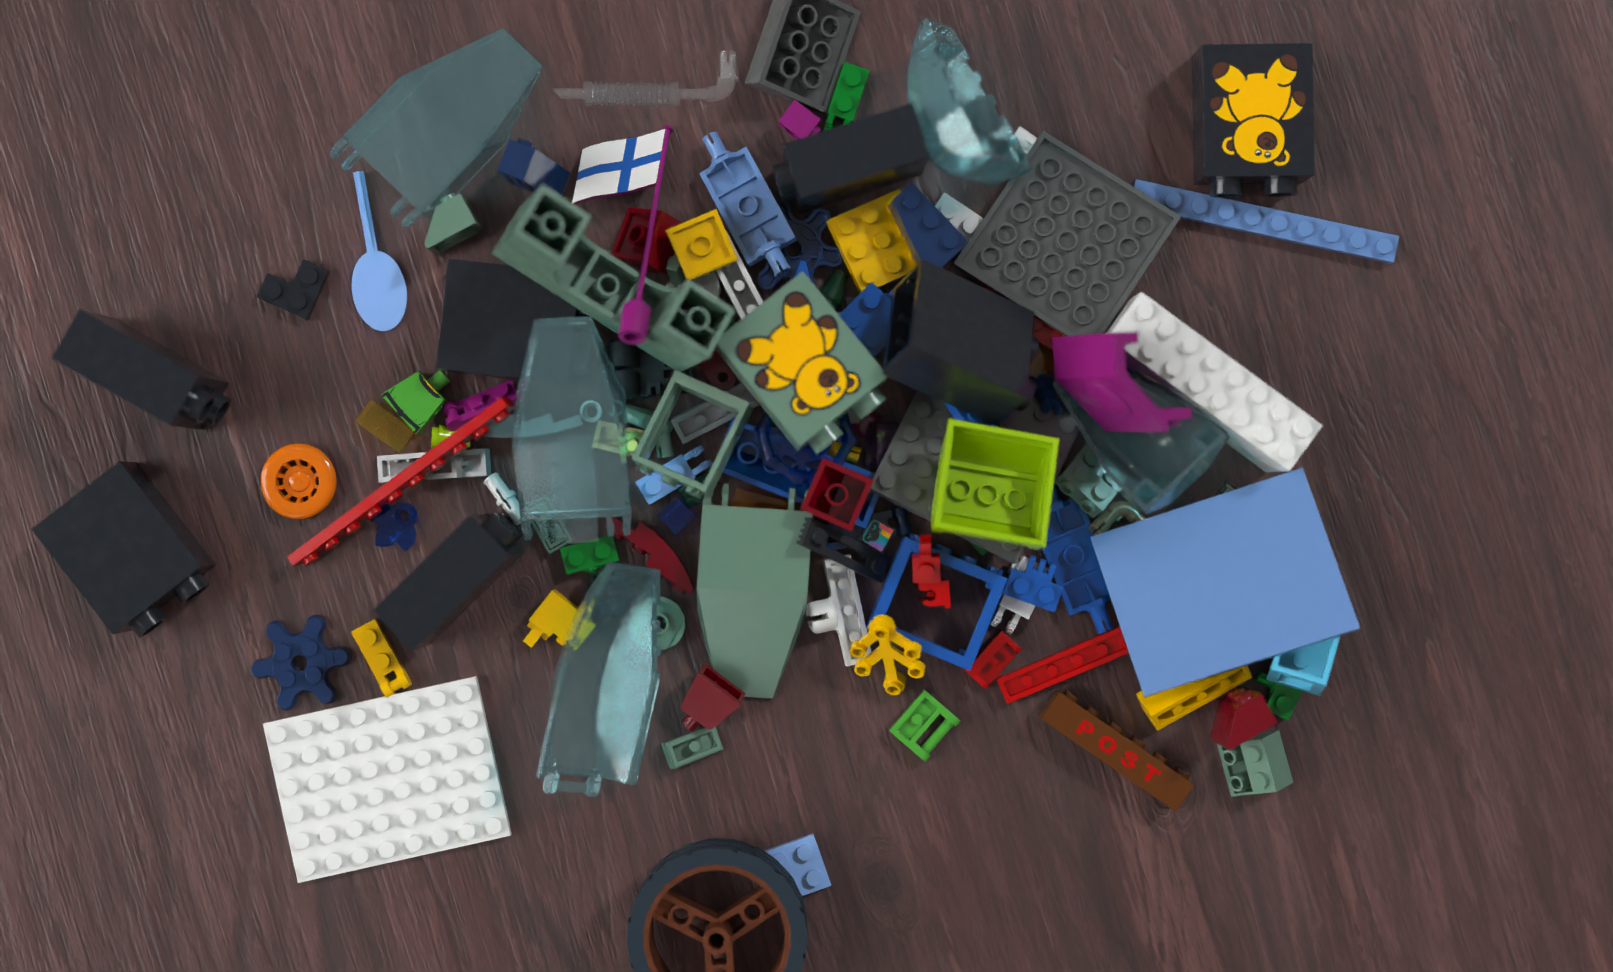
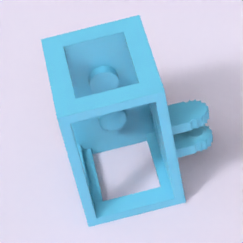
[1266,636,1340,696]

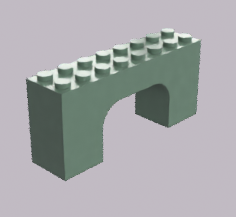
[491,184,736,372]

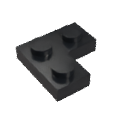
[257,259,330,320]

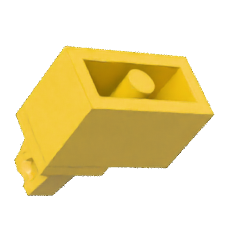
[523,589,597,650]

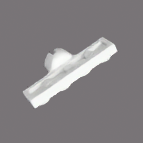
[806,554,871,666]

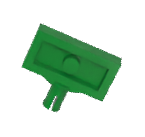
[560,535,619,578]
[1255,670,1303,721]

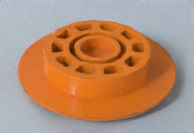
[260,443,337,519]

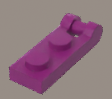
[442,379,521,431]

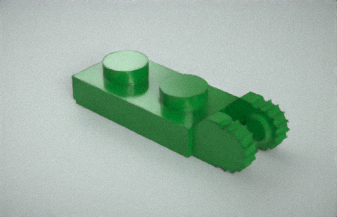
[823,62,870,131]

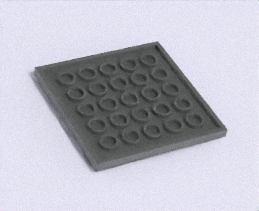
[954,131,1181,336]
[870,390,1084,564]

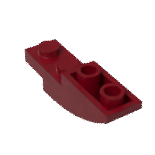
[606,515,695,595]

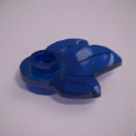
[367,502,418,551]

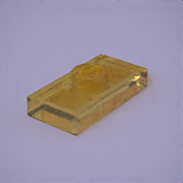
[355,399,415,453]

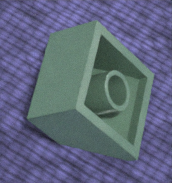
[424,193,484,255]

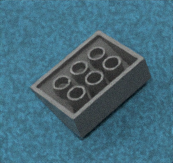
[745,0,861,113]

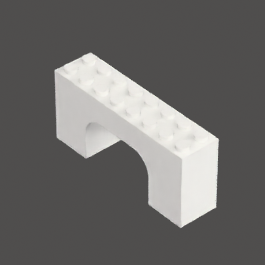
[1104,292,1323,472]

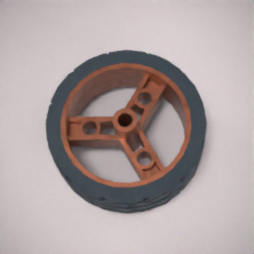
[626,838,808,972]

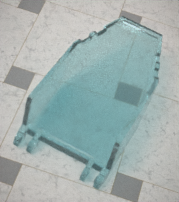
[329,28,543,228]
[512,317,634,540]

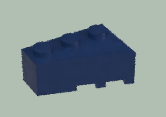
[497,138,570,196]
[888,182,969,268]

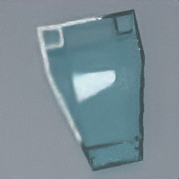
[907,18,1033,186]
[1052,367,1228,514]

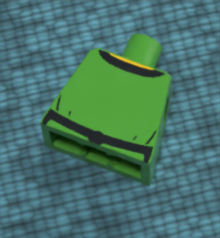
[381,370,451,435]

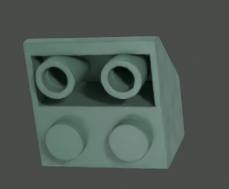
[1217,730,1293,797]

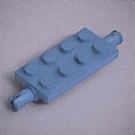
[699,132,797,278]

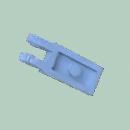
[636,445,713,505]

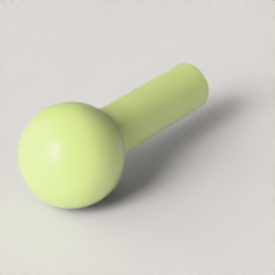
[623,431,643,453]

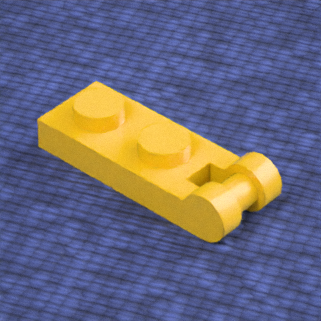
[351,618,412,698]

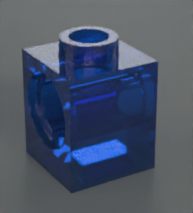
[657,496,697,535]

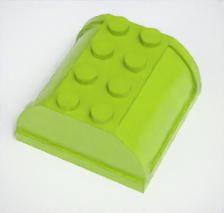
[931,419,1059,550]

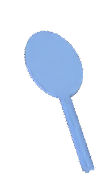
[352,171,407,331]

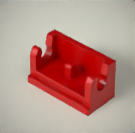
[915,578,951,608]
[964,629,1022,689]

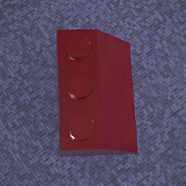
[1210,686,1278,751]

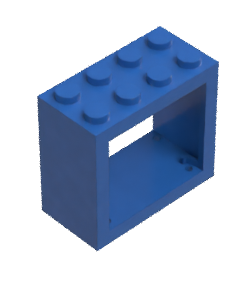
[866,533,1008,671]

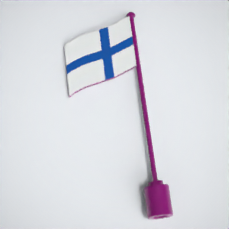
[572,125,673,345]

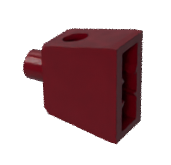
[680,663,746,731]

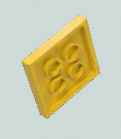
[826,189,917,294]

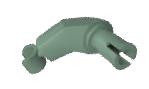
[608,400,674,458]

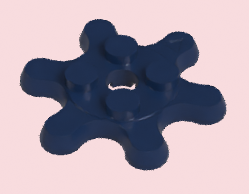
[757,200,843,290]
[251,615,352,710]

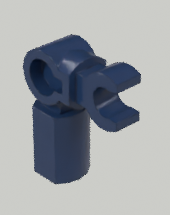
[1029,374,1064,416]

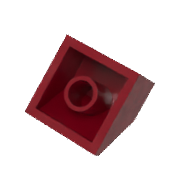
[611,207,682,274]
[800,458,874,531]

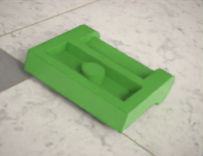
[889,689,961,762]

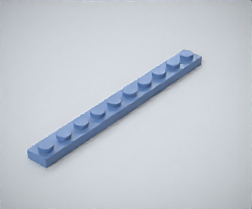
[1133,179,1399,264]

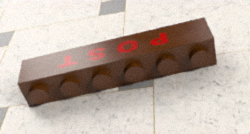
[1038,689,1194,812]

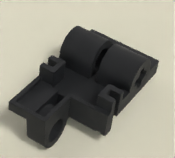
[598,341,695,401]

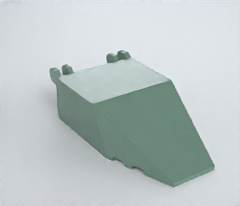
[697,484,813,699]

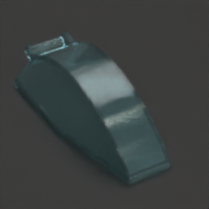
[536,562,660,797]

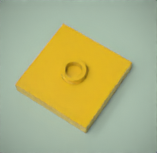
[666,209,738,281]

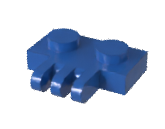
[1002,555,1063,612]

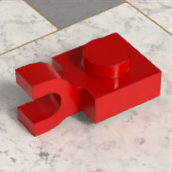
[912,534,941,583]

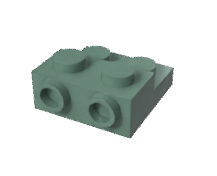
[1055,442,1127,518]

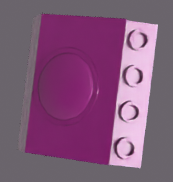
[1052,331,1192,432]

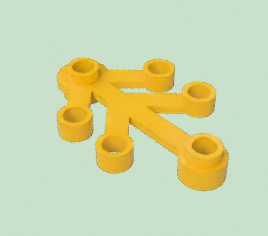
[850,615,926,696]

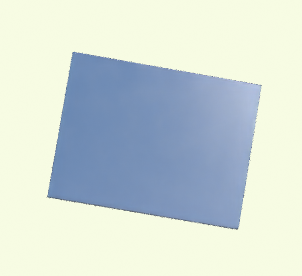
[1090,468,1360,698]

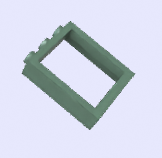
[631,370,753,498]

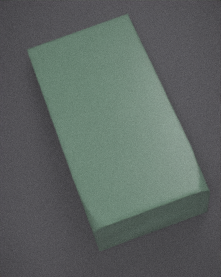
[661,726,724,769]

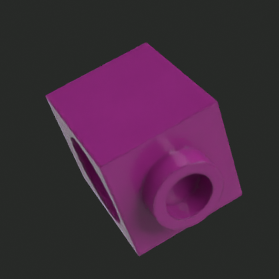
[778,100,822,140]

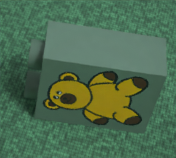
[715,272,887,455]

